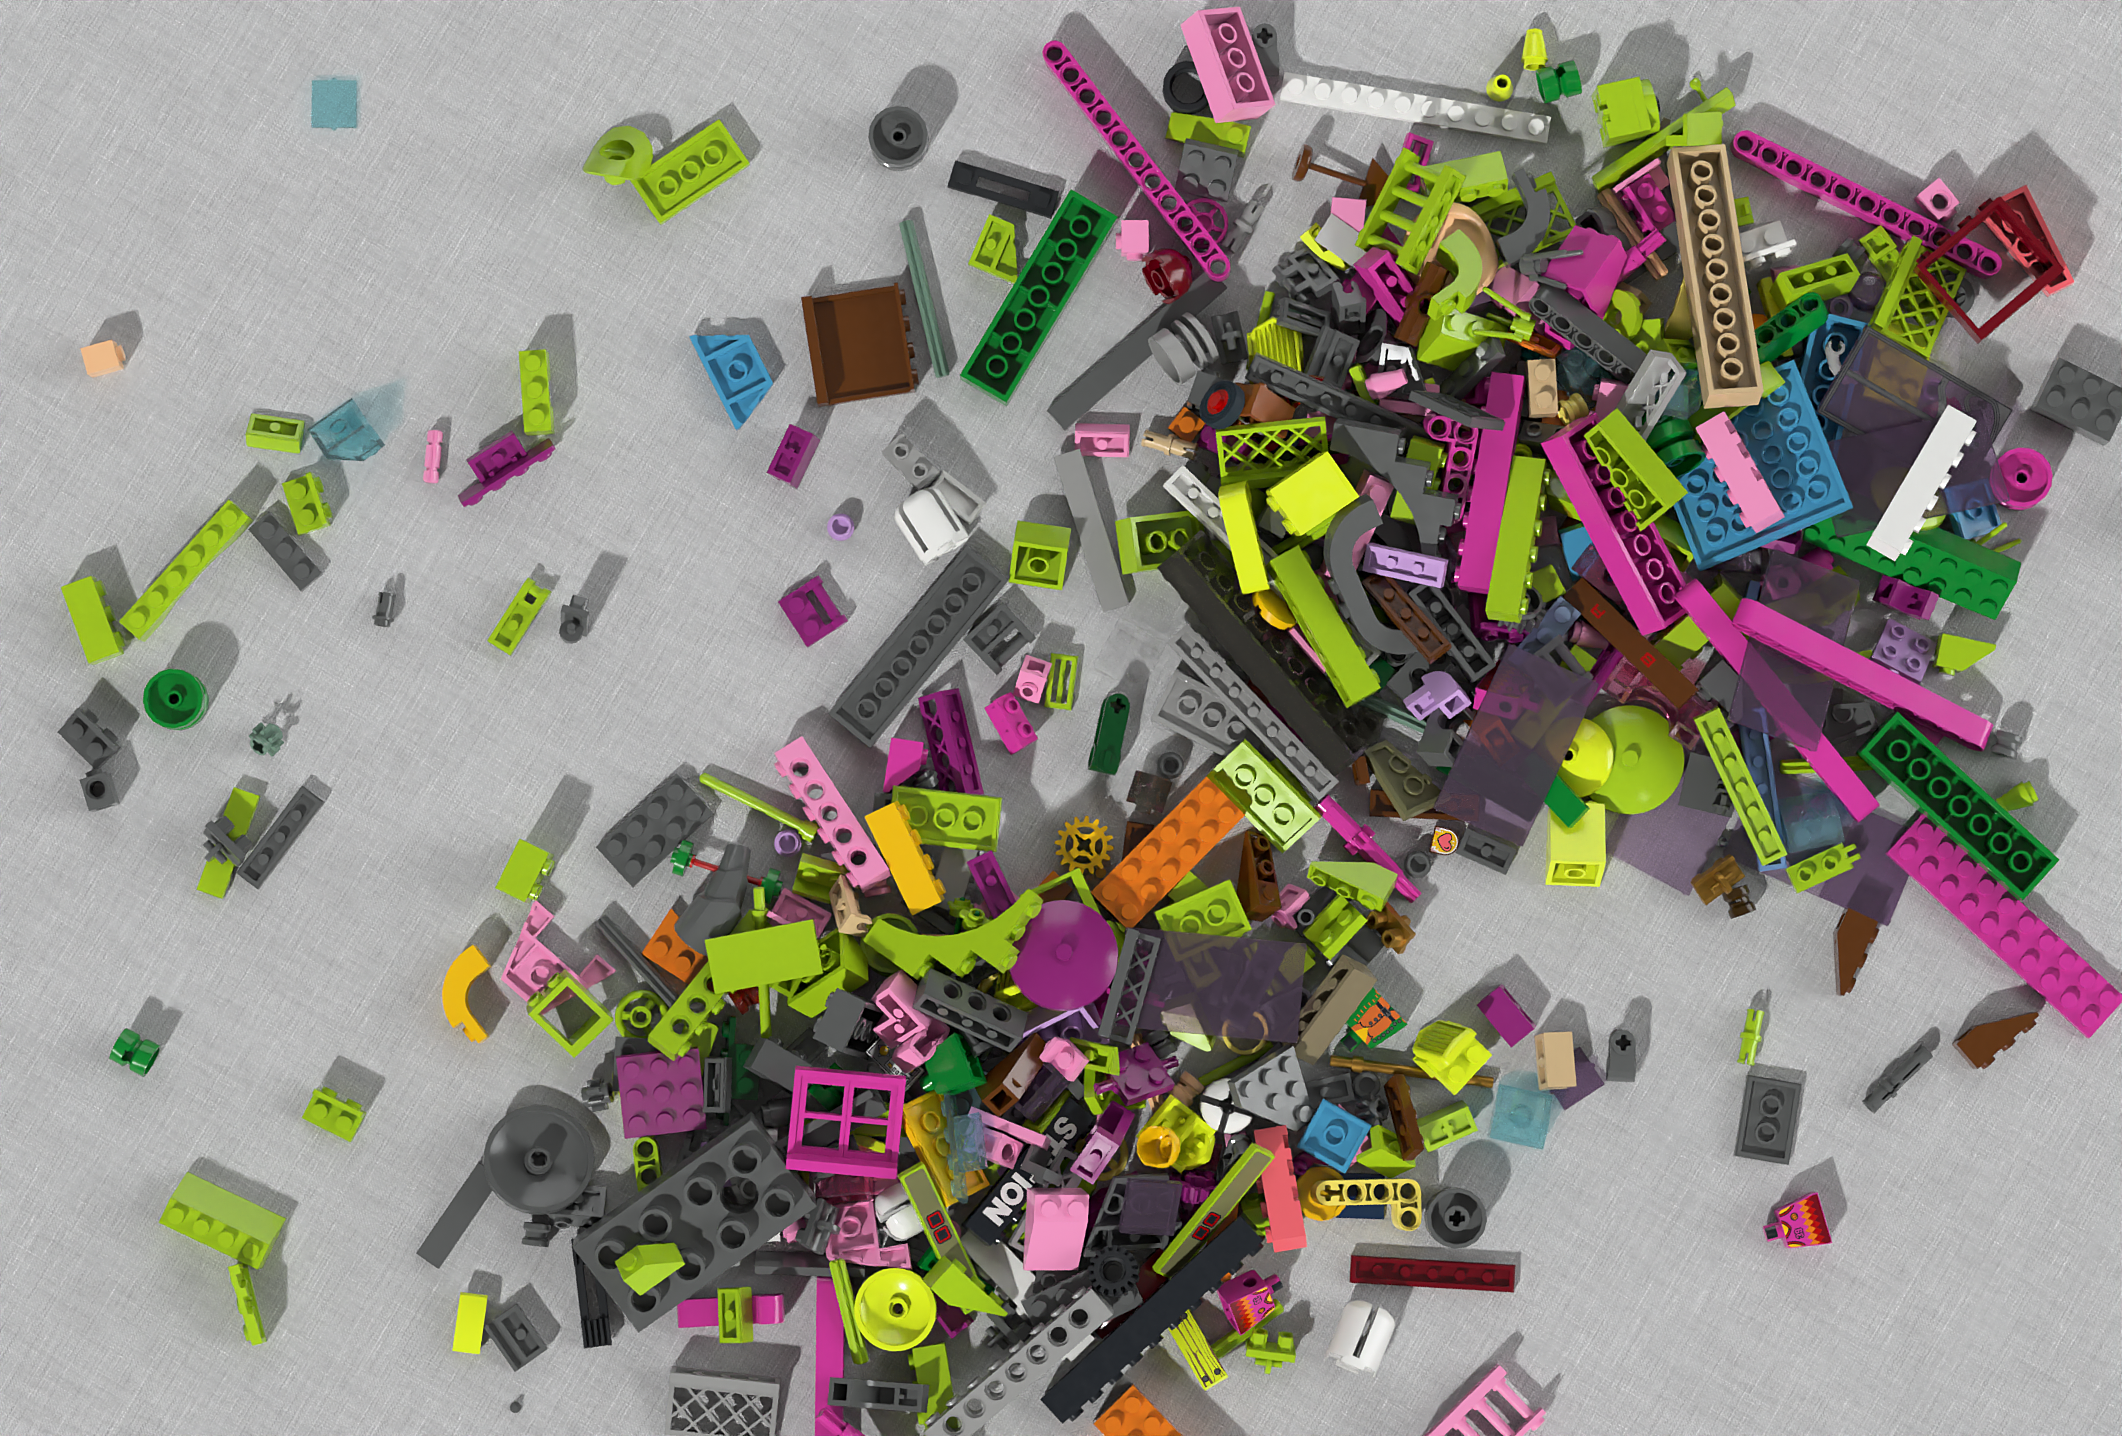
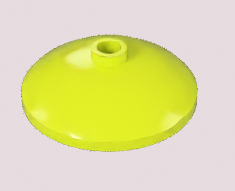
[1533,717,1614,798]
[854,1268,937,1351]

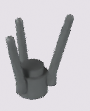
[1519,249,1583,289]

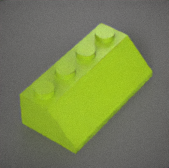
[158,1172,287,1270]

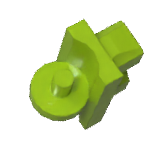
[1245,1327,1296,1375]

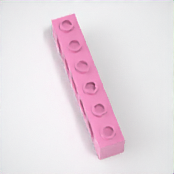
[774,736,891,893]

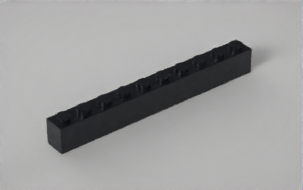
[1040,1212,1266,1424]

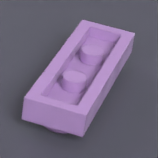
[1362,542,1448,588]

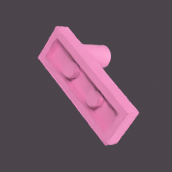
[962,1106,1051,1157]

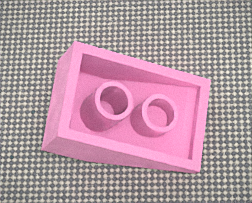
[1023,1188,1089,1270]

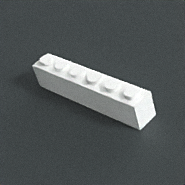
[1866,405,1977,561]
[960,1231,1095,1361]

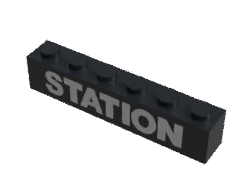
[961,1097,1095,1246]

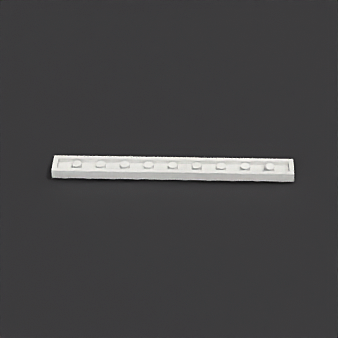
[1280,72,1551,145]
[1163,465,1381,666]

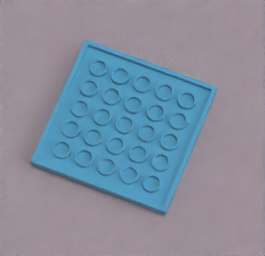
[1657,360,1854,571]

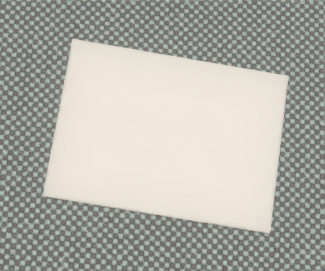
[1315,213,1366,270]

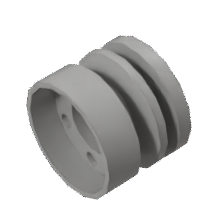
[1148,312,1219,385]

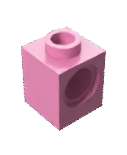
[1914,178,1960,223]
[973,1127,1023,1169]

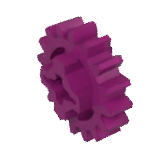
[1169,1169,1219,1205]

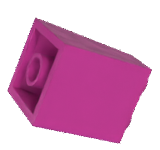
[1541,225,1627,320]

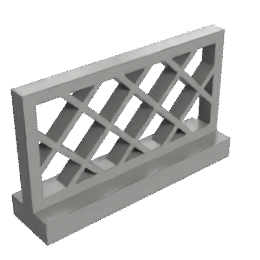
[664,1366,781,1436]

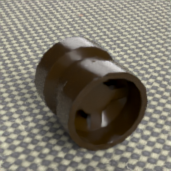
[1722,884,1756,919]

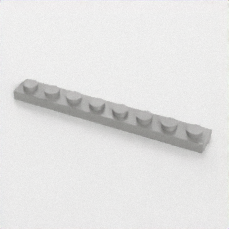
[1167,624,1339,801]

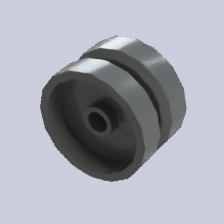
[868,106,929,171]
[1424,1187,1487,1249]

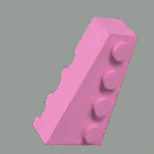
[1696,412,1785,533]

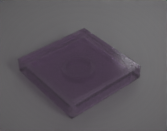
[1119,1178,1183,1236]

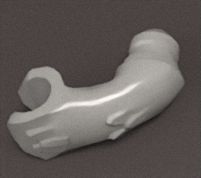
[1825,340,1861,385]

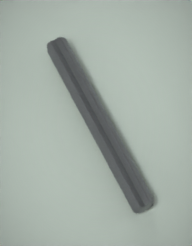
[595,915,695,1013]

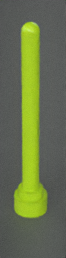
[699,773,820,843]

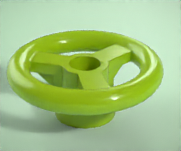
[615,990,668,1038]

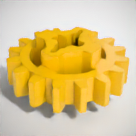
[1054,816,1114,875]

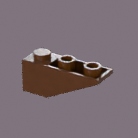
[1236,831,1282,922]
[1833,908,1879,996]
[1952,1012,2039,1069]
[975,1032,1046,1117]

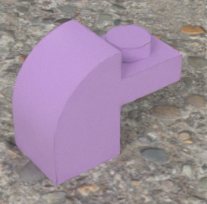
[1403,671,1472,721]

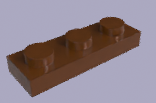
[1383,1074,1424,1161]

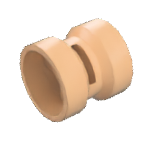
[1167,1071,1205,1107]

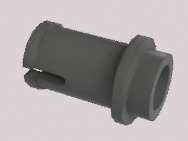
[372,592,396,627]

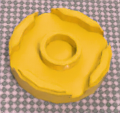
[1252,588,1298,630]
[1296,1166,1348,1221]

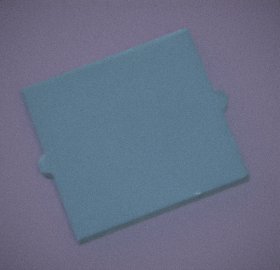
[311,78,357,131]

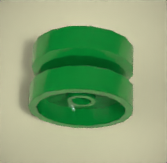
[1646,419,1706,478]
[143,668,209,731]

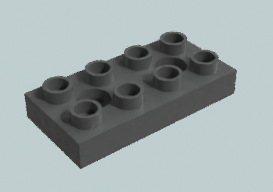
[572,1112,817,1333]

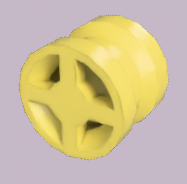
[1558,393,1589,426]

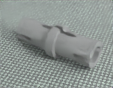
[1221,199,1265,254]

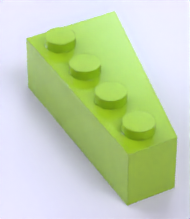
[1650,573,1742,671]

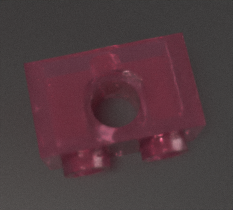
[1571,543,1623,606]

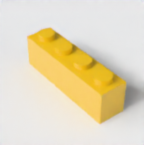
[864,801,946,916]

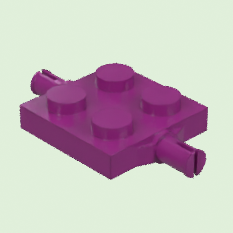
[1094,1042,1179,1106]

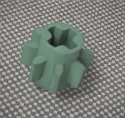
[249,722,284,757]

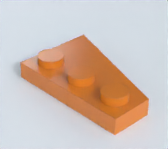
[641,908,715,992]

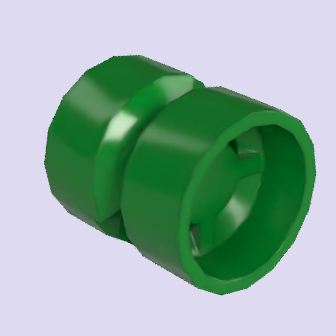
[1536,60,1582,104]
[109,1028,161,1077]
[807,1062,858,1112]

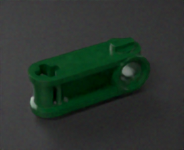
[1088,693,1130,776]

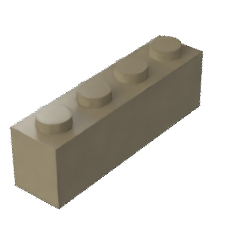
[1279,954,1377,1065]

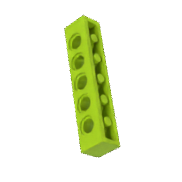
[648,909,773,1061]

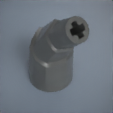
[674,844,751,956]

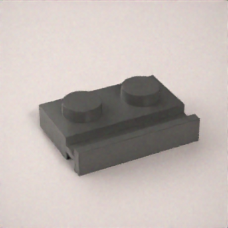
[1304,325,1360,389]
[484,1303,549,1372]

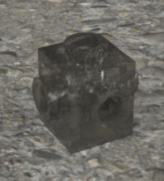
[1126,770,1173,815]

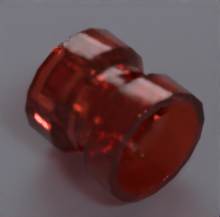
[728,986,759,1015]

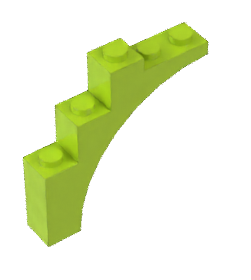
[863,888,1044,981]

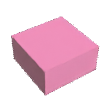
[1330,197,1366,232]

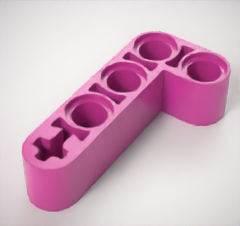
[1423,412,1478,525]
[677,1293,785,1328]

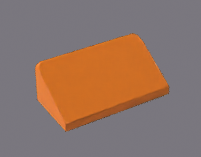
[1503,329,1563,361]

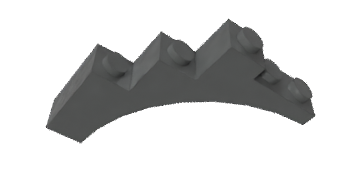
[1330,418,1462,558]

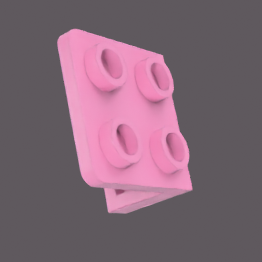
[767,888,833,939]

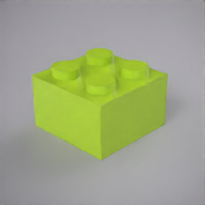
[495,839,556,904]

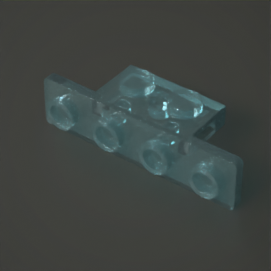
[941,1091,988,1204]

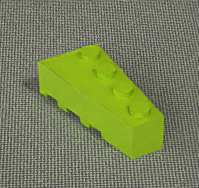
[1584,408,1688,532]

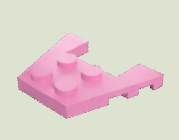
[501,900,616,1015]
[826,1167,913,1270]

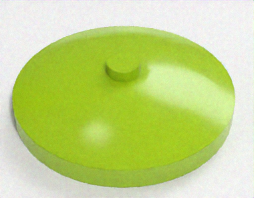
[1588,705,1684,815]

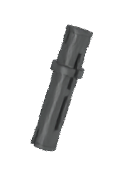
[1862,1045,1933,1114]

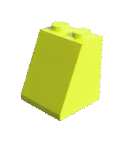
[1265,451,1359,536]
[1545,801,1606,887]

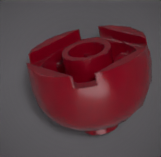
[1142,248,1193,304]

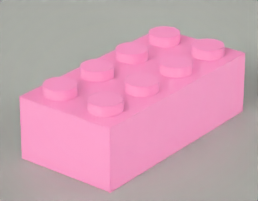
[1180,7,1276,123]

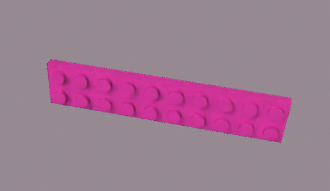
[1885,814,2122,1038]

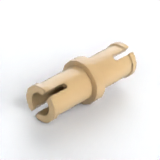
[1141,429,1198,460]

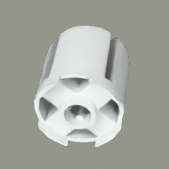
[895,487,969,566]
[1199,1078,1253,1134]
[875,1182,954,1241]
[1324,1301,1395,1379]

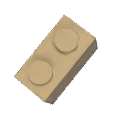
[1525,359,1558,418]

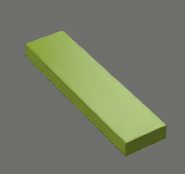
[196,787,261,899]

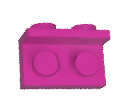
[1620,173,1675,236]
[984,692,1038,755]

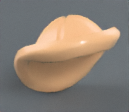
[1402,202,1498,295]

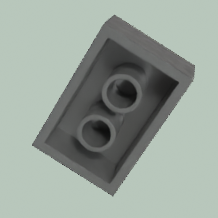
[2030,357,2122,445]

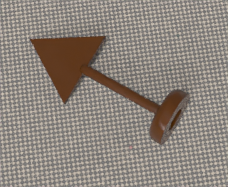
[1292,144,1402,207]

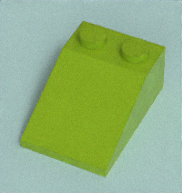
[1115,510,1209,575]

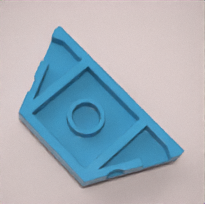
[690,335,774,431]

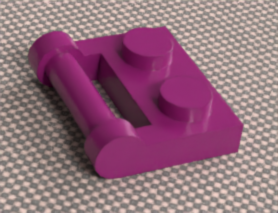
[778,575,848,648]

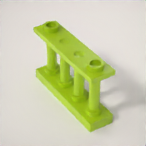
[1355,147,1466,275]

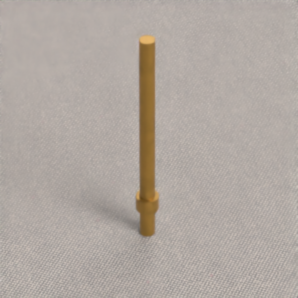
[1330,1055,1494,1088]

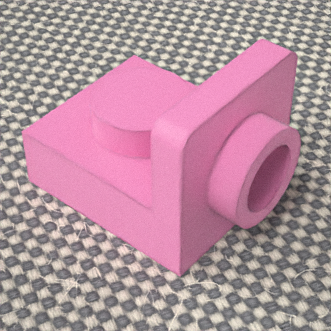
[1271,884,1310,931]
[1039,1037,1089,1082]

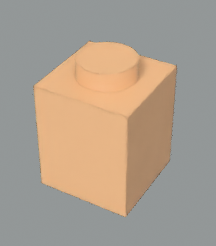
[80,339,126,378]

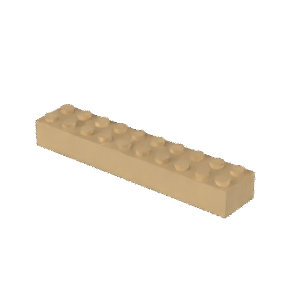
[1667,144,1764,409]

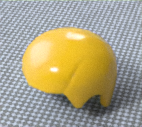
[1137,1126,1181,1168]

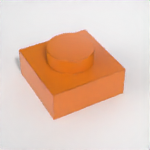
[1168,406,1206,442]

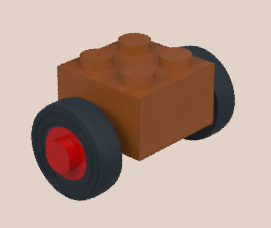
[1199,380,1299,463]

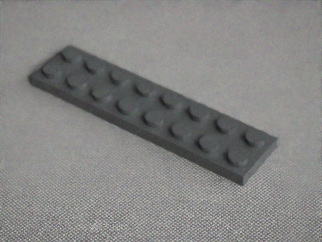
[828,546,1009,749]

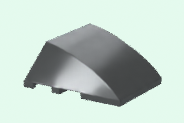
[1083,1173,1183,1257]

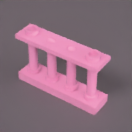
[1424,1363,1546,1436]

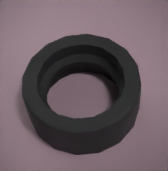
[1162,61,1209,115]

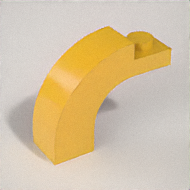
[442,945,492,1043]

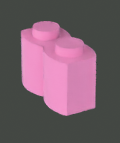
[892,1017,950,1074]

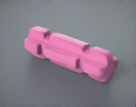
[423,430,443,484]

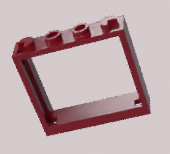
[1913,196,2065,344]

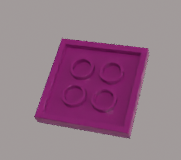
[616,1046,707,1139]

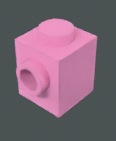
[1116,220,1149,261]
[1013,655,1052,704]

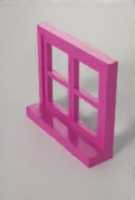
[786,1066,906,1179]

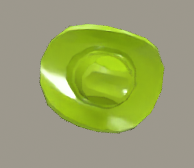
[582,126,653,185]

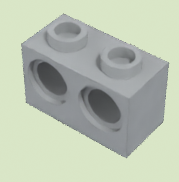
[882,433,940,491]

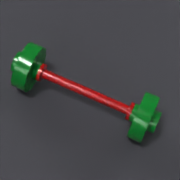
[670,840,783,905]

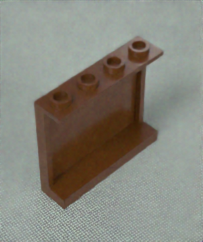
[801,282,919,407]

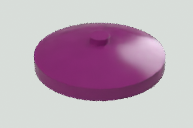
[1009,900,1118,1011]

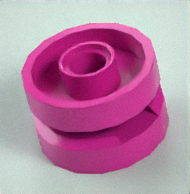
[1988,447,2053,511]

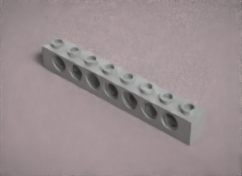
[924,1285,1114,1436]

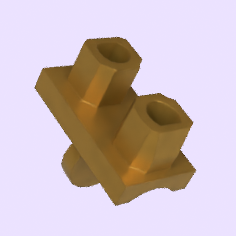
[1690,854,1745,905]
[1365,902,1416,954]

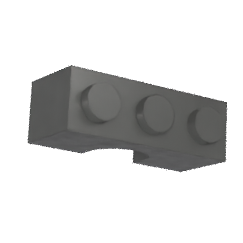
[1416,682,1477,767]

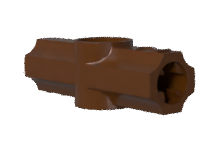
[1394,261,1450,347]

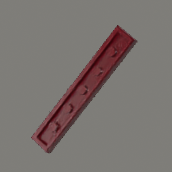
[1349,1255,1516,1293]

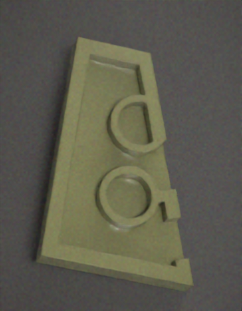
[1361,740,1451,821]

